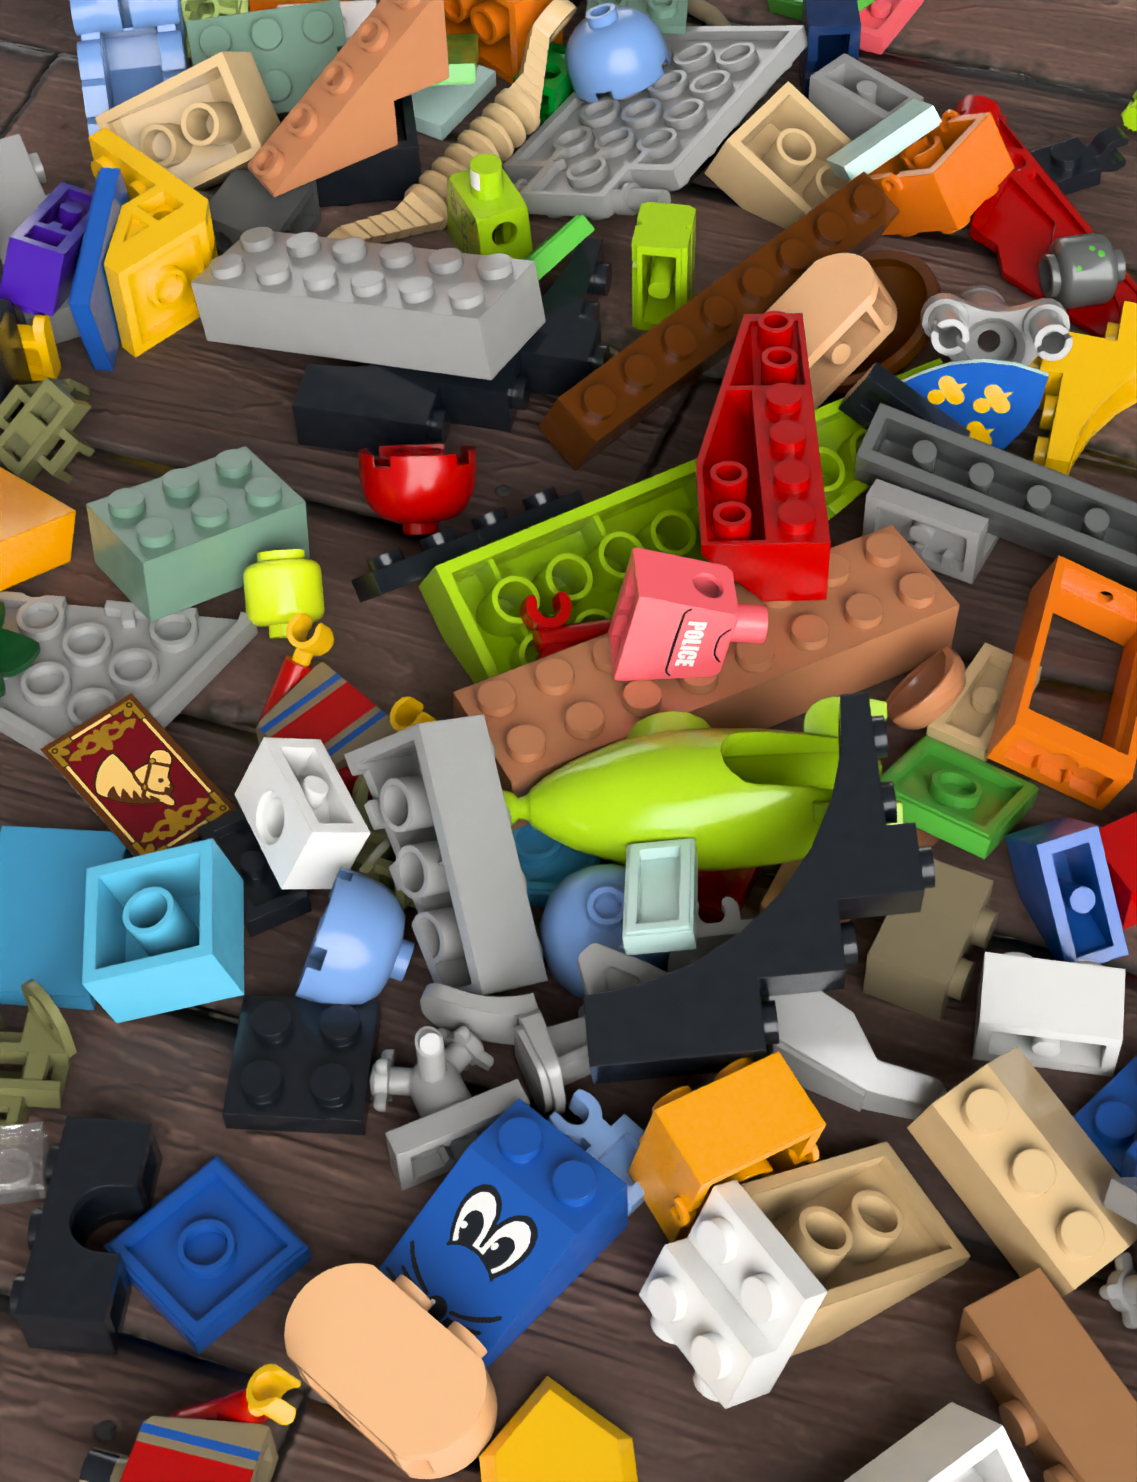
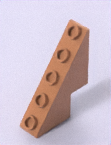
[247,0,449,197]

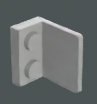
[862,479,1000,584]

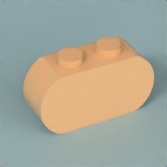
[765,253,897,410]
[284,1263,498,1479]

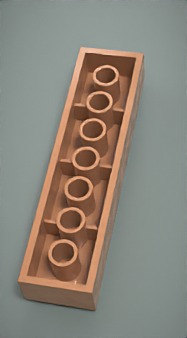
[453,524,960,831]

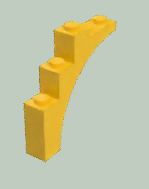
[1028,301,1137,475]

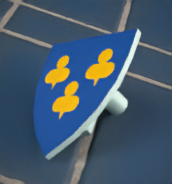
[901,359,1049,450]

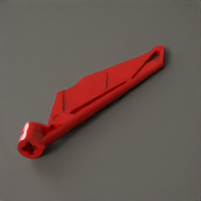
[954,95,1137,338]

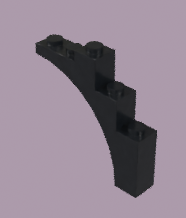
[292,237,612,456]
[583,692,935,1084]

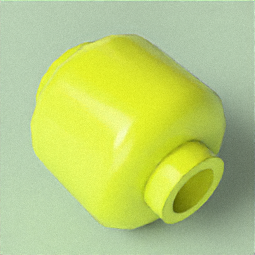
[243,549,325,639]

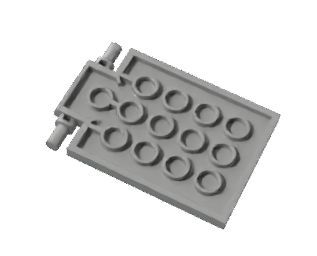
[503,25,807,220]

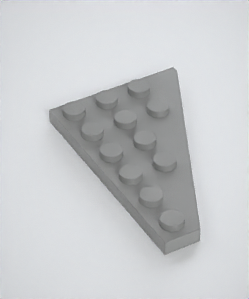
[0,591,258,759]

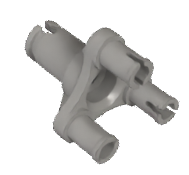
[921,285,1073,366]

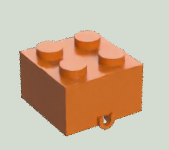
[868,109,1015,237]

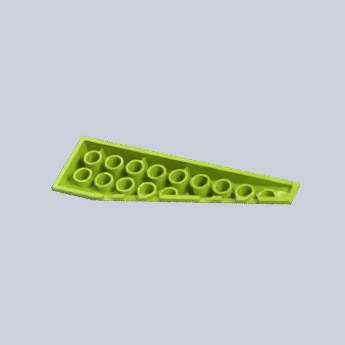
[418,358,943,683]

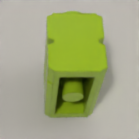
[632,201,696,331]

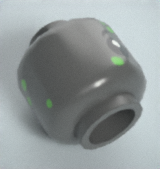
[1038,232,1126,310]

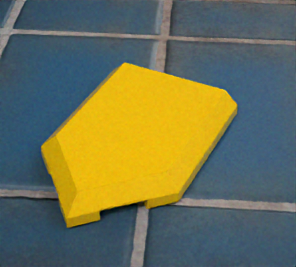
[479,1376,638,1482]

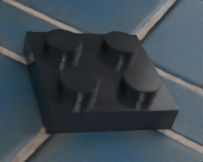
[222,995,382,1135]

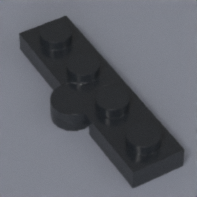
[351,487,585,603]

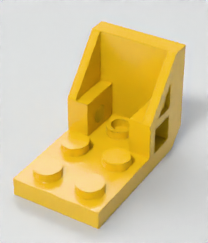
[88,127,218,358]

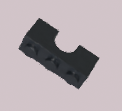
[10,1116,163,1356]

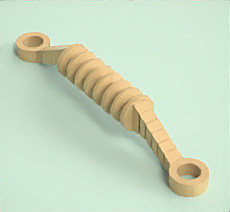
[327,0,577,243]

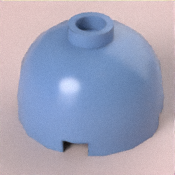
[565,3,671,102]
[539,863,671,998]
[295,867,415,1006]

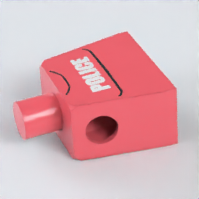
[608,548,768,681]

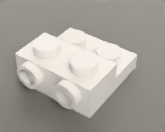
[639,1180,828,1409]

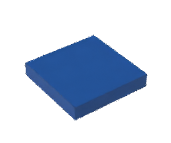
[103,1155,312,1355]

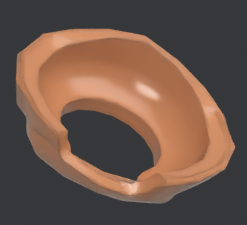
[885,645,966,730]

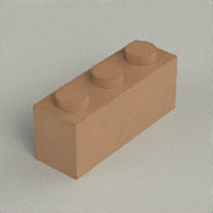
[956,1268,1137,1482]

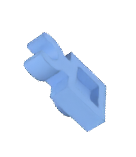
[548,1089,645,1217]

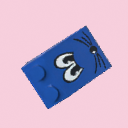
[378,1098,628,1369]

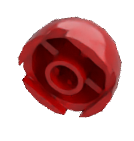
[358,443,477,535]

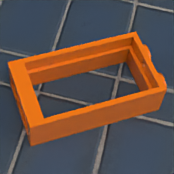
[986,555,1137,811]

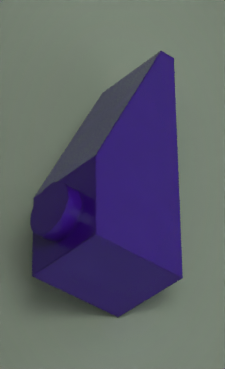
[0,182,93,316]

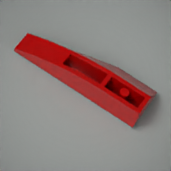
[696,311,831,602]

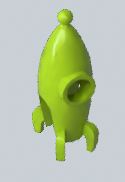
[502,696,903,871]

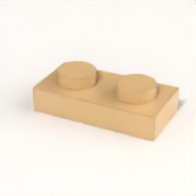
[926,642,1042,762]

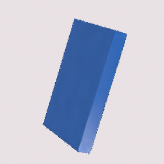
[68,168,130,371]

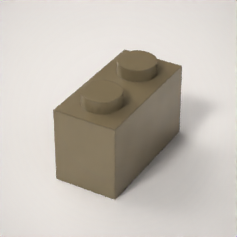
[863,859,999,1022]

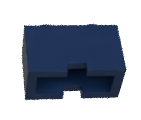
[799,0,861,100]

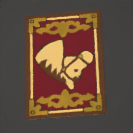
[40,693,238,857]

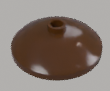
[833,250,941,393]

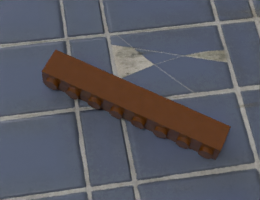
[538,171,900,471]

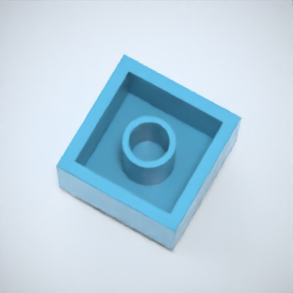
[82,838,244,1023]

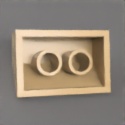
[907,1046,1137,1297]

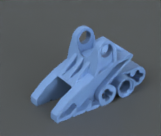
[69,0,190,180]

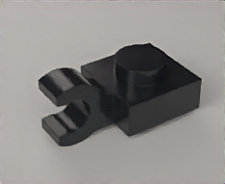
[1030,126,1129,195]

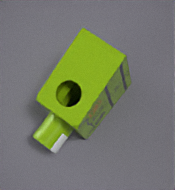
[447,153,533,260]

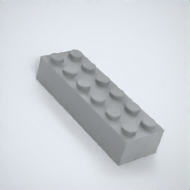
[191,227,546,380]

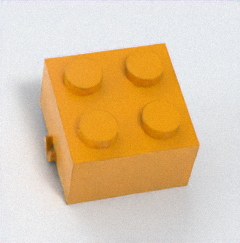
[628,1051,826,1243]

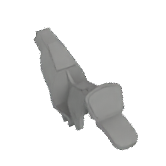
[420,897,947,1120]

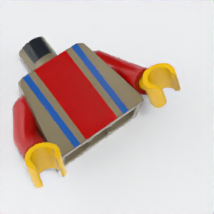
[256,613,436,799]
[79,1364,301,1482]

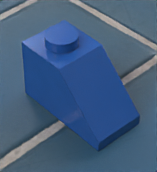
[1005,817,1129,964]

